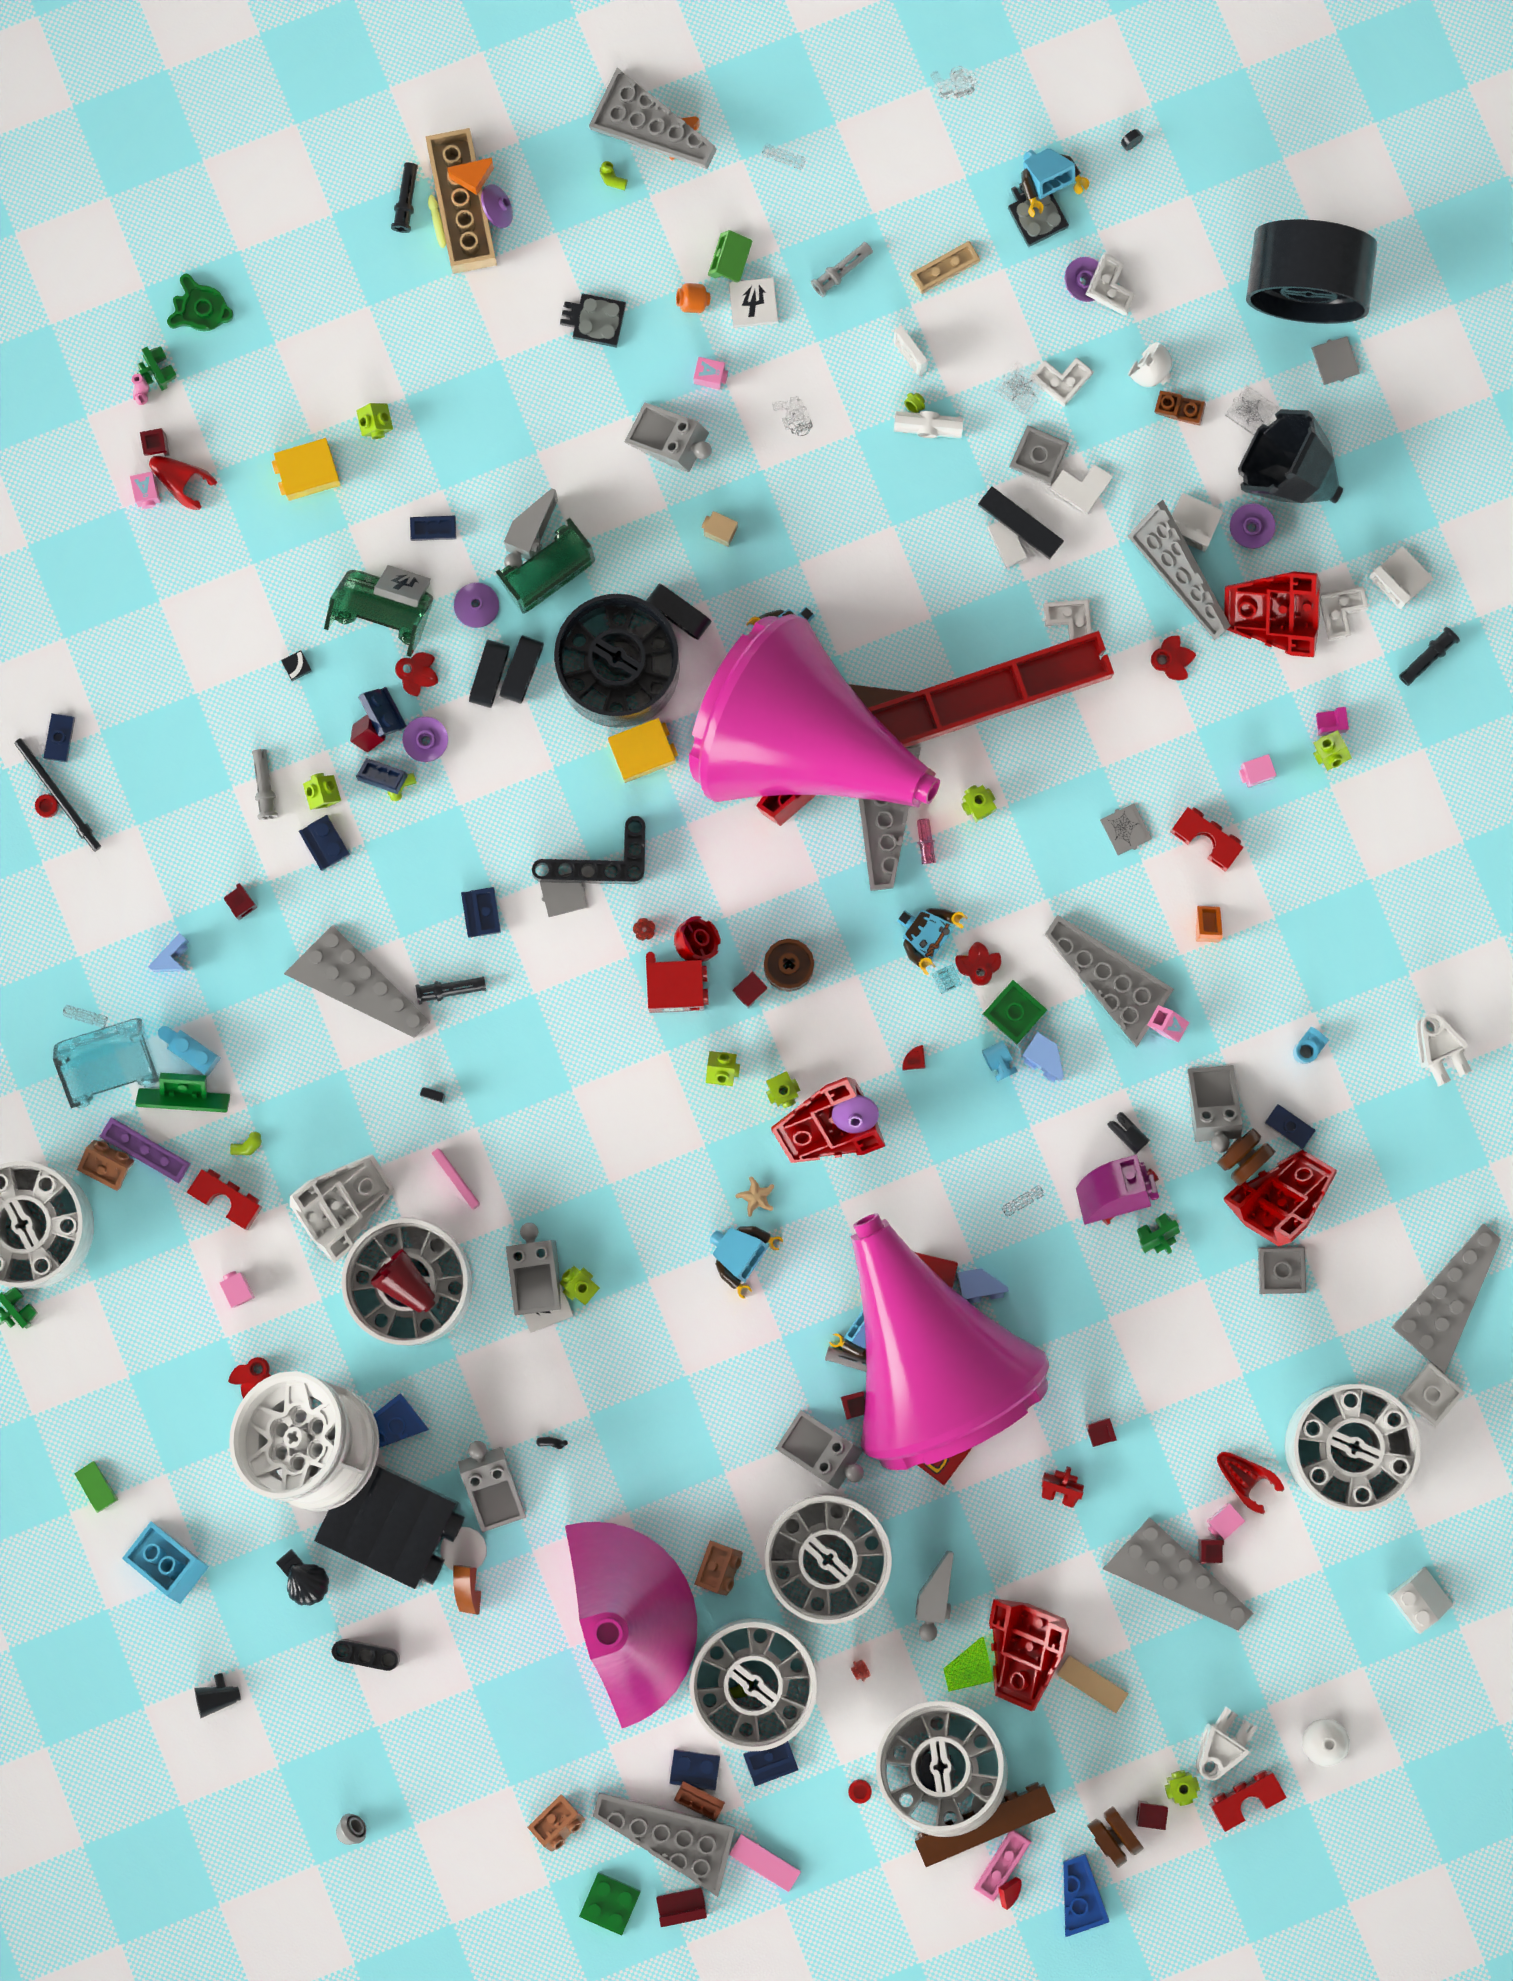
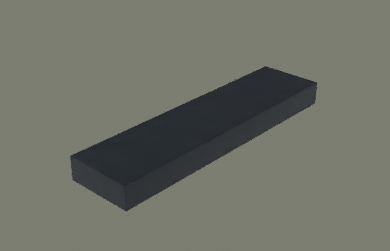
[978,486,1064,560]

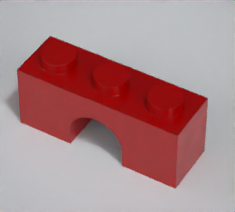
[1170,807,1244,872]
[186,1168,263,1230]
[1209,1770,1287,1832]

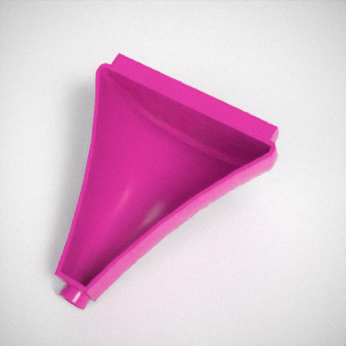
[689,614,940,808]
[850,1213,1049,1470]
[565,1522,697,1729]

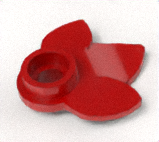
[1151,636,1196,681]
[395,652,438,697]
[955,942,1001,986]
[228,1357,271,1399]

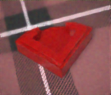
[902,1045,925,1071]
[998,1877,1022,1910]

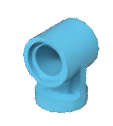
[1293,1027,1329,1064]
[982,1041,1018,1082]

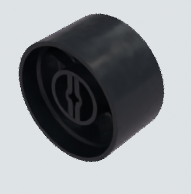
[1246,219,1378,324]
[554,594,680,728]

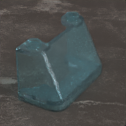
[53,1018,159,1108]

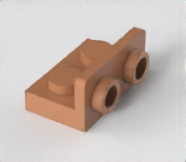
[77,1140,134,1191]
[694,1540,743,1596]
[527,1794,585,1852]

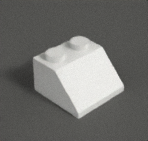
[1388,1567,1453,1634]

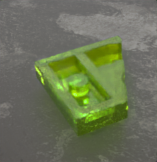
[943,1636,994,1692]

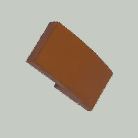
[1154,390,1206,426]
[453,1565,481,1615]

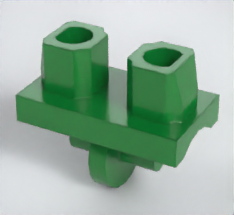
[137,346,177,391]
[1137,1213,1180,1255]
[0,1287,38,1329]

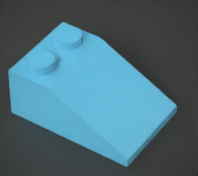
[122,1521,209,1604]

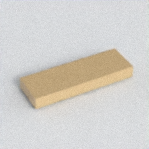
[910,241,980,294]
[1056,1655,1129,1713]

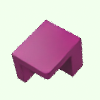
[1316,707,1349,736]

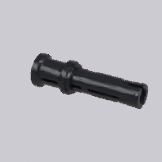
[391,162,418,233]
[1398,627,1460,686]
[415,976,486,1005]

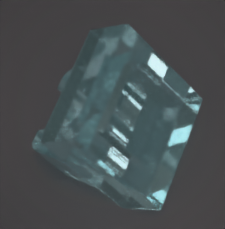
[931,964,962,995]

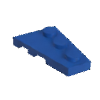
[373,1393,429,1448]
[1063,1853,1110,1937]

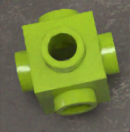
[356,403,393,439]
[1313,730,1352,771]
[303,773,341,810]
[961,785,997,823]
[706,1051,740,1086]
[766,1071,801,1109]
[560,1266,600,1305]
[1164,1770,1200,1806]

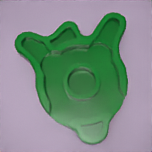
[167,273,234,332]

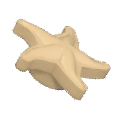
[735,1176,774,1217]

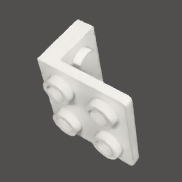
[1172,493,1223,552]
[1369,546,1433,610]

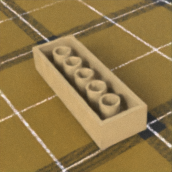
[425,128,497,274]

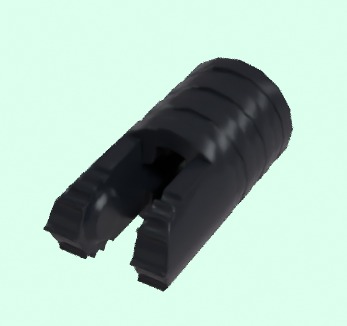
[1107,1112,1150,1155]

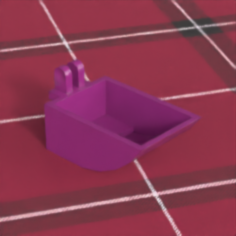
[1076,1154,1159,1225]

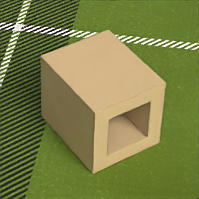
[702,511,738,547]

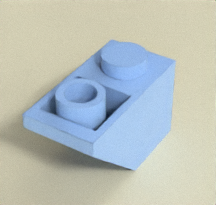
[1021,1032,1064,1083]
[957,1268,1009,1303]

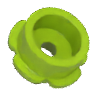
[904,393,925,413]

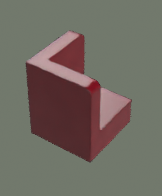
[140,428,170,456]
[350,715,386,752]
[224,883,258,920]
[732,971,767,1009]
[840,1391,865,1420]
[1086,1418,1117,1447]
[1198,1539,1224,1564]
[1135,1800,1168,1830]

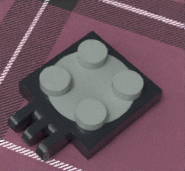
[1008,183,1069,247]
[560,293,626,348]

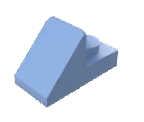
[148,933,189,972]

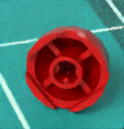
[674,916,721,963]

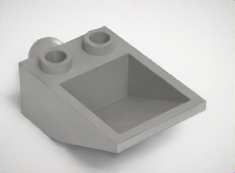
[624,402,712,472]
[504,488,558,571]
[1187,1065,1243,1153]
[506,1223,561,1316]
[775,1410,864,1490]
[458,1441,526,1533]
[915,1551,954,1642]

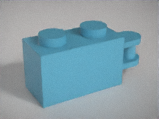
[158,1026,221,1077]

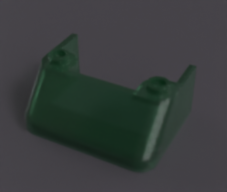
[496,518,595,614]
[324,570,433,657]

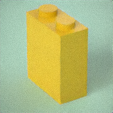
[272,438,341,501]
[608,718,678,783]

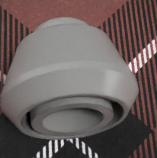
[336,1813,367,1845]

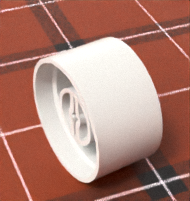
[0,1161,94,1289]
[341,1218,473,1346]
[1284,1384,1421,1512]
[765,1494,892,1624]
[689,1618,817,1751]
[876,1701,1008,1837]

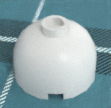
[1128,342,1172,387]
[1302,1719,1350,1766]

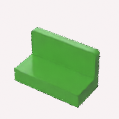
[708,230,753,282]

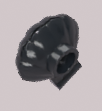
[276,1549,329,1606]

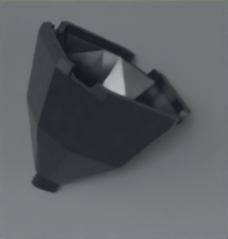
[1238,409,1343,503]

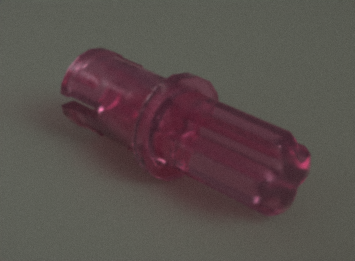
[917,818,936,865]

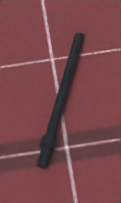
[14,738,102,852]

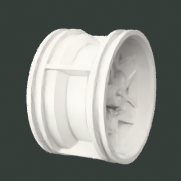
[229,1371,379,1511]

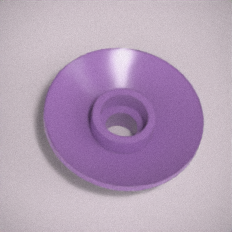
[481,184,513,229]
[1064,257,1099,302]
[1230,503,1275,549]
[454,583,499,628]
[402,717,448,762]
[832,1095,879,1133]

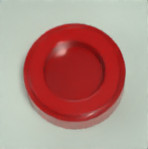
[35,794,59,818]
[848,1779,872,1804]

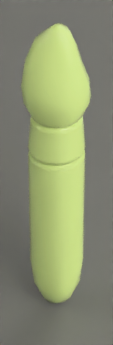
[428,195,446,248]

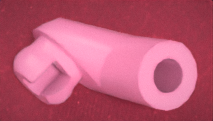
[131,374,149,405]

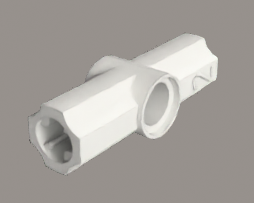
[894,411,963,438]

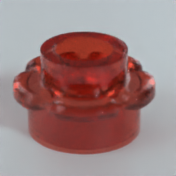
[633,918,655,941]
[851,1659,871,1682]

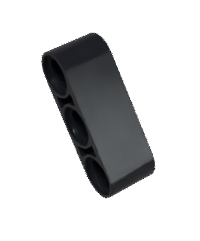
[646,583,712,640]
[499,635,544,704]
[469,639,510,708]
[331,1639,400,1671]

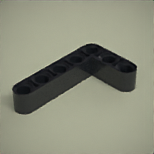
[532,816,646,885]

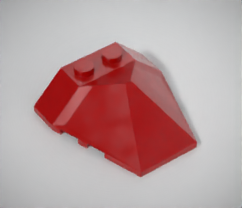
[1224,571,1321,658]
[771,1077,885,1163]
[1223,1150,1337,1247]
[989,1599,1069,1712]

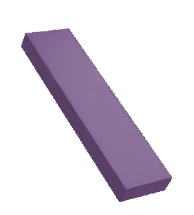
[99,1117,191,1183]

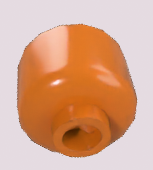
[676,283,711,313]

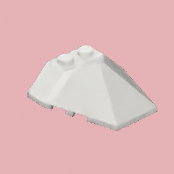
[290,1154,394,1263]

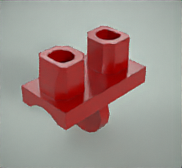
[1041,1466,1084,1508]

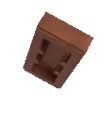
[673,1781,725,1822]

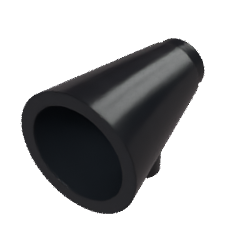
[194,1673,241,1719]

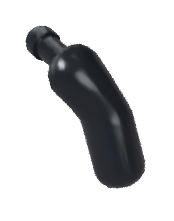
[536,1437,568,1449]

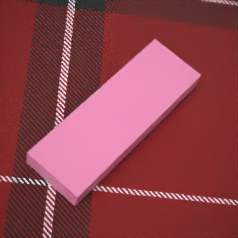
[431,1148,480,1210]
[974,1830,1032,1902]
[729,1834,801,1892]

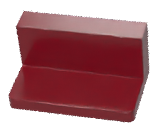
[656,1887,707,1927]

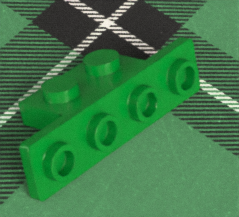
[135,1072,230,1113]

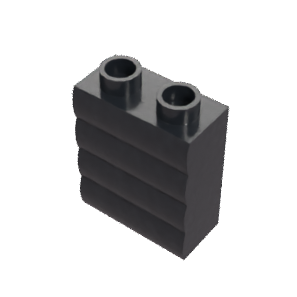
[314,1463,465,1589]

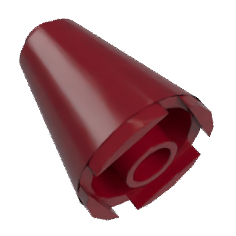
[371,1249,435,1313]

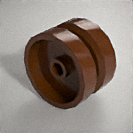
[764,938,814,992]
[1216,1128,1276,1186]
[1087,1806,1144,1868]

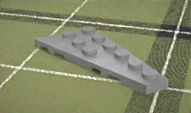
[589,67,717,169]
[1128,500,1231,640]
[858,747,921,891]
[1045,915,1174,1047]
[284,925,430,1038]
[1391,1224,1501,1374]
[1102,1517,1254,1630]
[593,1792,735,1897]

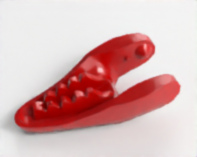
[149,456,218,510]
[1217,1452,1285,1514]

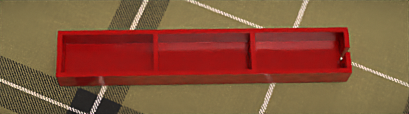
[868,631,1114,747]

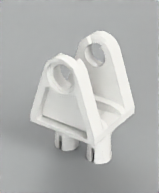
[1415,1013,1472,1087]
[1196,1706,1258,1780]

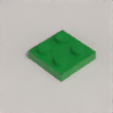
[982,980,1047,1045]
[579,1872,641,1936]

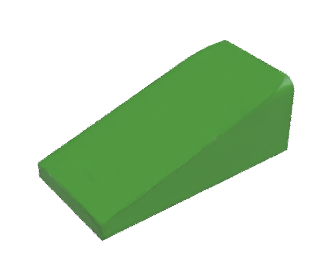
[74,1461,119,1513]

